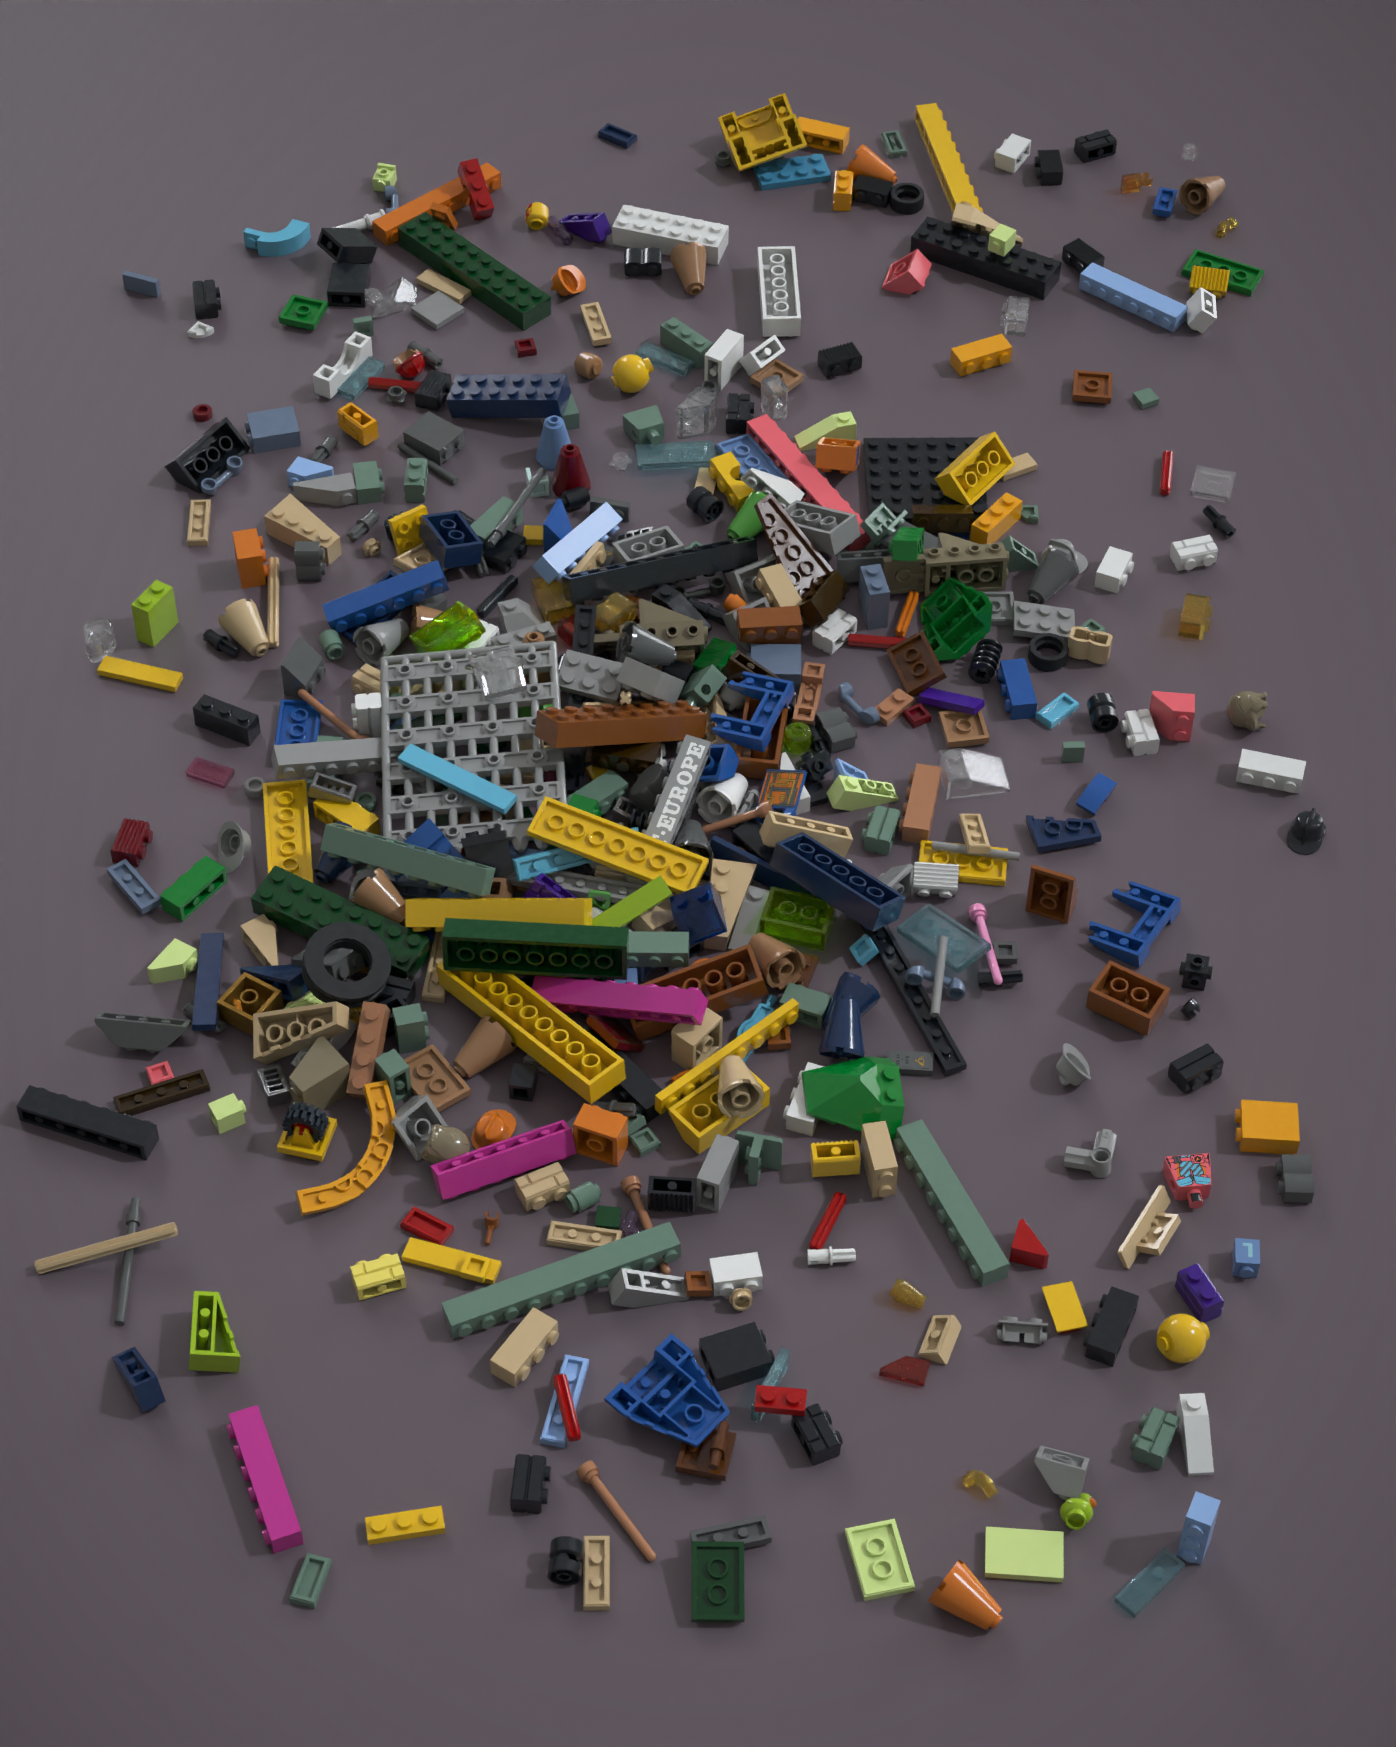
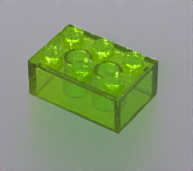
[409,601,486,661]
[760,887,836,951]

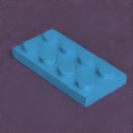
[753,154,831,191]

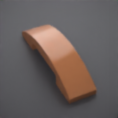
[792,662,825,724]

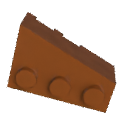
[736,606,802,644]

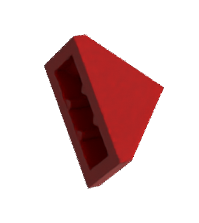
[1009,1219,1049,1269]

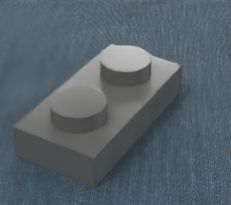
[590,496,631,522]

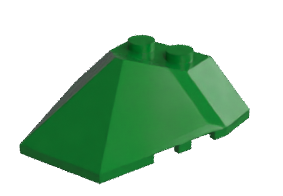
[920,577,993,661]
[801,1057,904,1141]

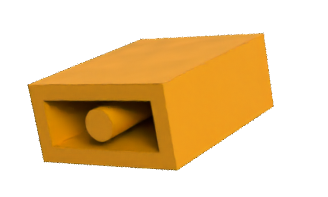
[1234,1100,1300,1154]

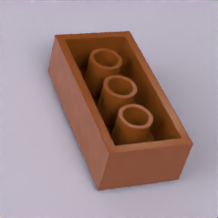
[736,696,788,779]

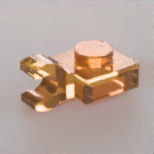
[1120,172,1153,194]

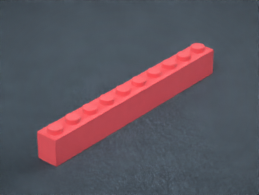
[746,414,871,552]

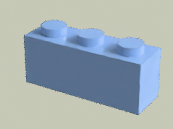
[1176,1491,1221,1565]

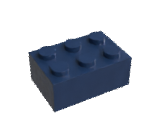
[419,510,483,569]

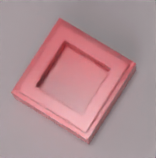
[145,1060,174,1085]

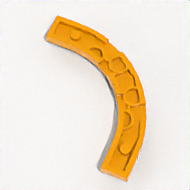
[295,1080,395,1216]

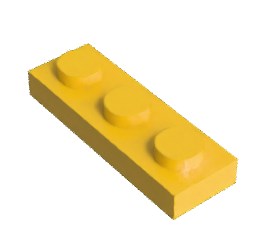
[365,1505,445,1545]

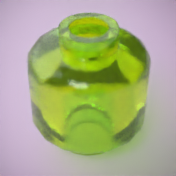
[784,722,812,754]

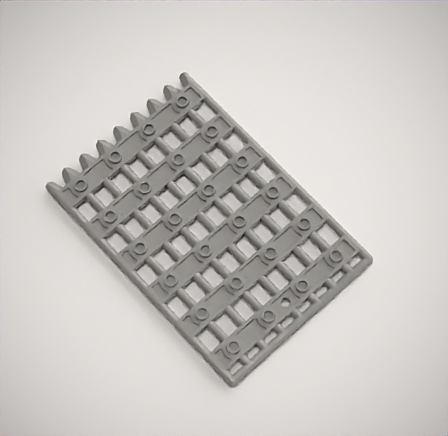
[380,641,567,853]

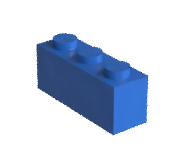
[996,658,1037,720]

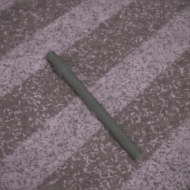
[487,467,546,548]
[115,1197,141,1326]

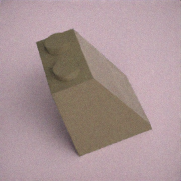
[289,1035,350,1111]

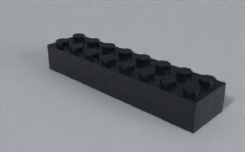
[910,216,1061,300]

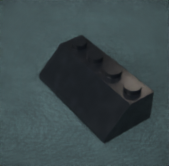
[164,417,250,493]

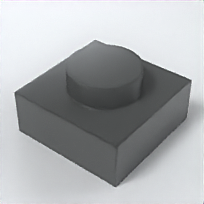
[993,941,1018,964]

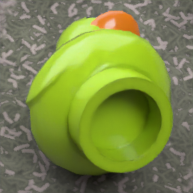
[1060,1493,1097,1530]

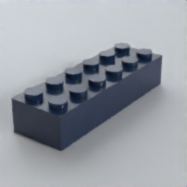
[447,374,571,418]
[769,832,906,932]

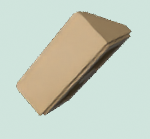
[918,1315,961,1364]

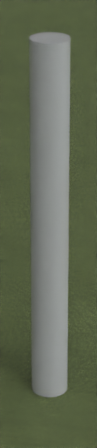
[932,841,1020,861]
[930,936,948,1017]

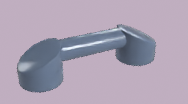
[385,185,399,214]
[201,456,243,495]
[838,681,880,725]
[905,966,965,1000]

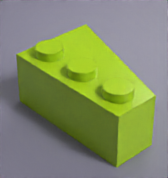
[188,1291,240,1373]

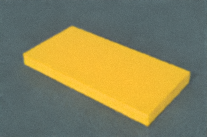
[919,840,1008,886]

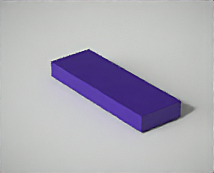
[919,687,985,715]

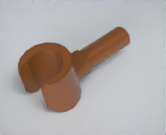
[484,1211,499,1245]

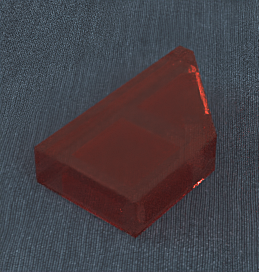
[879,1356,930,1387]

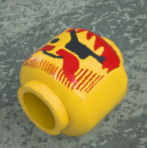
[525,202,549,230]

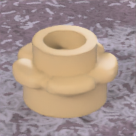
[362,538,381,556]
[729,1288,753,1311]

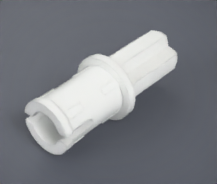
[807,1246,856,1266]

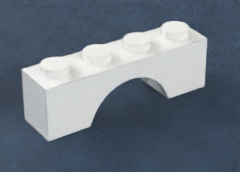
[313,331,373,399]

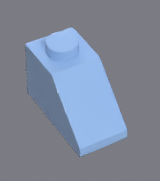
[287,456,334,487]

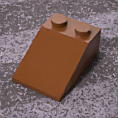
[1025,864,1078,924]

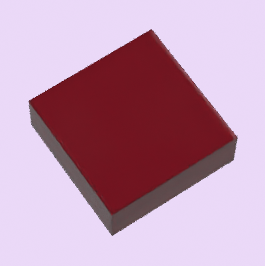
[514,338,537,358]
[902,703,932,729]

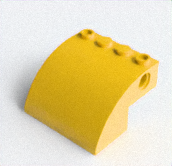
[718,93,807,172]

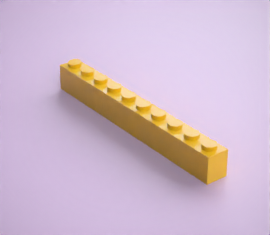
[915,103,983,214]

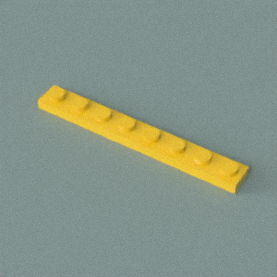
[655,998,799,1115]

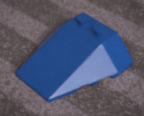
[604,1333,730,1448]

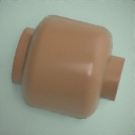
[574,352,603,379]

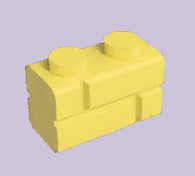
[350,1253,406,1301]

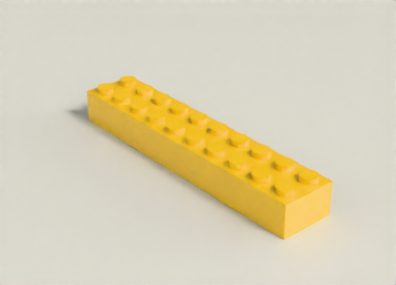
[436,961,626,1104]

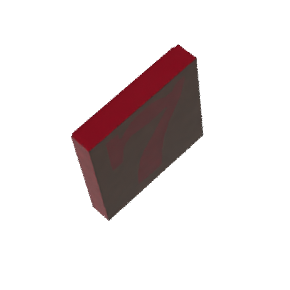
[586,1015,644,1052]

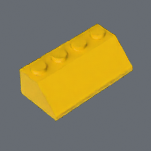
[935,431,1016,505]
[668,1069,770,1154]

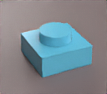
[849,934,879,966]

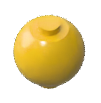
[610,354,654,393]
[1156,1314,1210,1364]

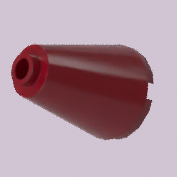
[551,444,591,497]

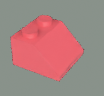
[882,249,932,295]
[1149,691,1195,742]

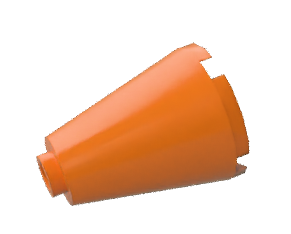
[847,144,898,187]
[928,1559,1003,1630]

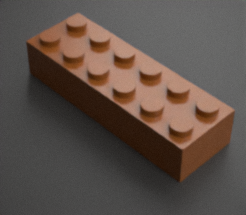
[630,944,769,1042]

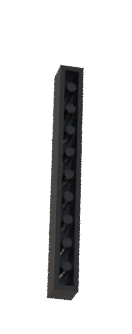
[562,536,758,605]

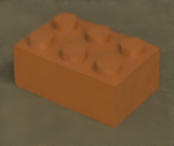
[1086,960,1171,1036]

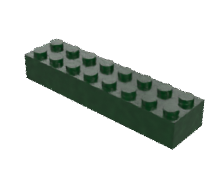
[251,865,431,980]
[442,918,629,980]

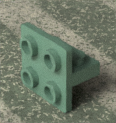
[860,503,908,550]
[735,1130,783,1186]

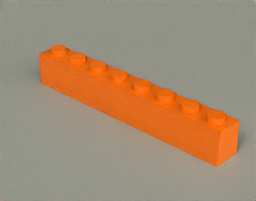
[372,162,502,246]

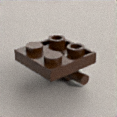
[676,1421,736,1481]

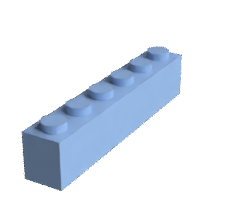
[1079,262,1188,332]
[532,502,623,584]

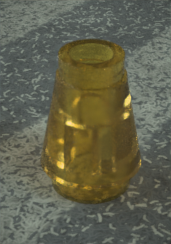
[889,1278,927,1310]

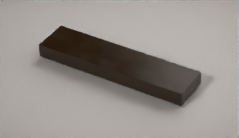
[113,1069,211,1116]

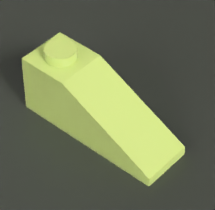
[794,411,857,451]

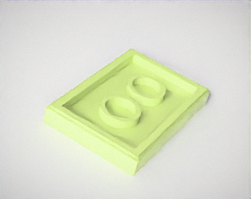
[844,1518,915,1601]
[984,1527,1064,1583]

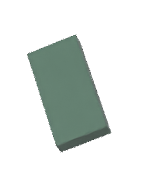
[289,1553,332,1609]

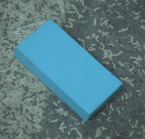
[1035,692,1080,729]

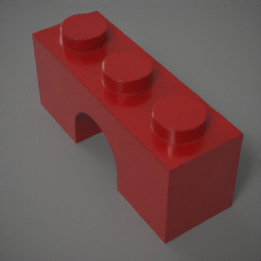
[457,158,494,221]

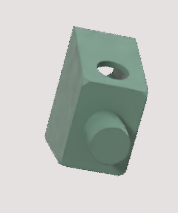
[622,405,665,445]
[679,664,727,708]

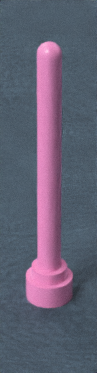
[968,903,1003,985]

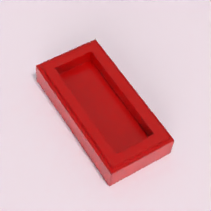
[400,1206,454,1246]

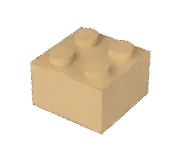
[671,1007,723,1070]

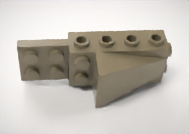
[883,533,1010,597]
[593,599,708,655]

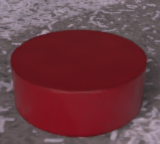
[192,404,213,422]

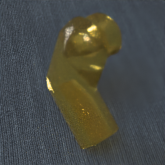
[1216,217,1239,238]
[962,1470,999,1499]

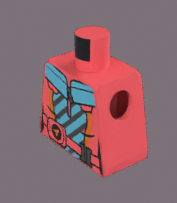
[1162,1153,1211,1209]

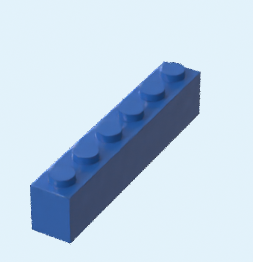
[322,560,450,633]

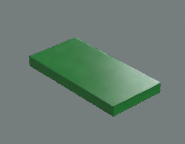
[1181,249,1265,297]

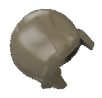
[1227,691,1268,731]
[421,1124,470,1164]

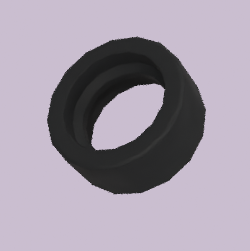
[890,183,924,215]
[1028,633,1069,672]

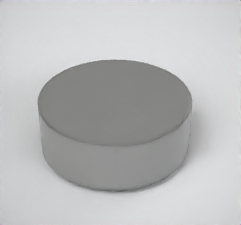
[244,777,266,798]

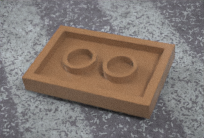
[404,1044,471,1112]

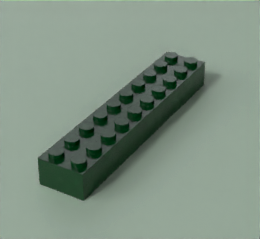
[398,212,551,331]

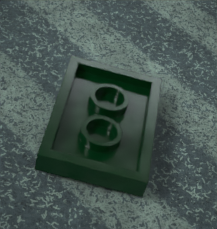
[692,1541,745,1622]

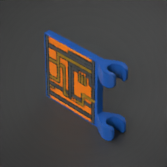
[754,769,807,824]

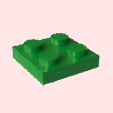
[278,294,328,331]

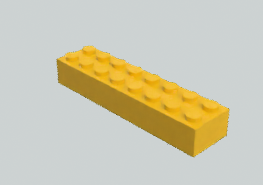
[405,898,593,931]

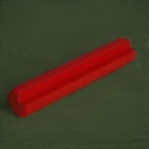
[368,377,422,393]
[1160,450,1174,496]
[847,633,907,649]
[809,1192,846,1250]
[553,1373,581,1442]

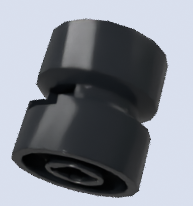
[686,486,724,523]
[1087,693,1119,733]
[547,1536,584,1585]

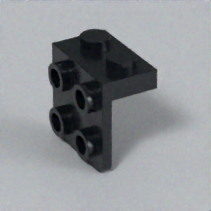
[461,827,514,878]

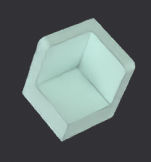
[525,468,549,498]

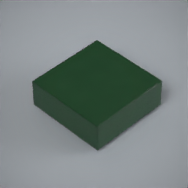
[595,1205,621,1230]

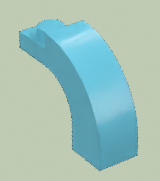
[243,219,311,257]

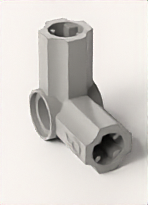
[1064,1129,1117,1178]

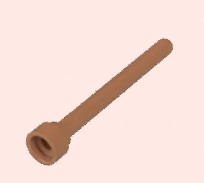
[298,689,370,739]
[675,800,773,840]
[621,1175,670,1275]
[576,1460,656,1562]

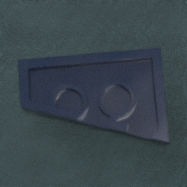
[1025,815,1102,853]

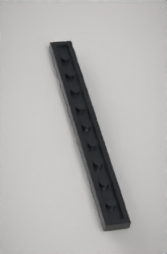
[564,604,597,794]
[859,923,967,1076]

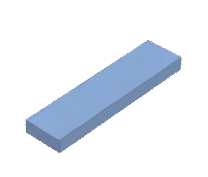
[540,1354,589,1448]

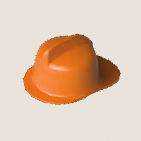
[550,265,586,296]
[471,1109,516,1150]

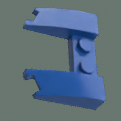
[711,671,795,752]
[393,818,473,898]
[1089,881,1181,968]

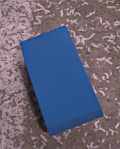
[1076,772,1117,816]

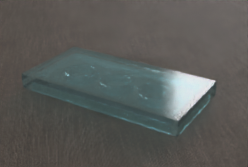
[635,440,716,471]
[897,903,991,974]

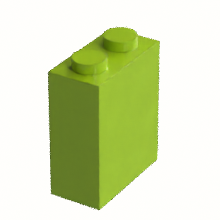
[131,580,178,647]

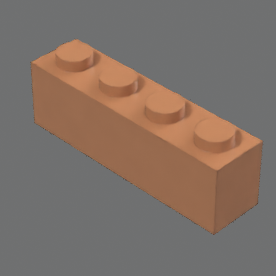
[898,763,942,844]
[346,1001,390,1099]

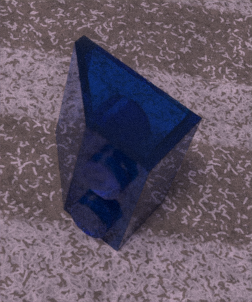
[669,882,727,945]

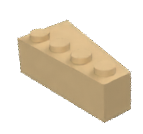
[264,494,342,566]
[703,859,757,951]
[253,1001,350,1064]

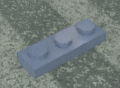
[107,859,162,915]

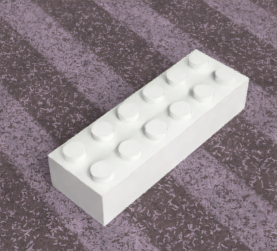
[612,205,729,265]
[757,246,801,337]

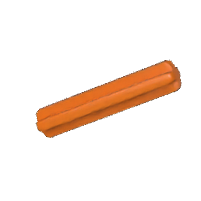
[894,590,919,638]

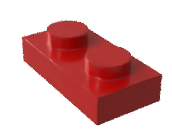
[754,1385,807,1416]

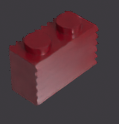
[110,818,153,866]

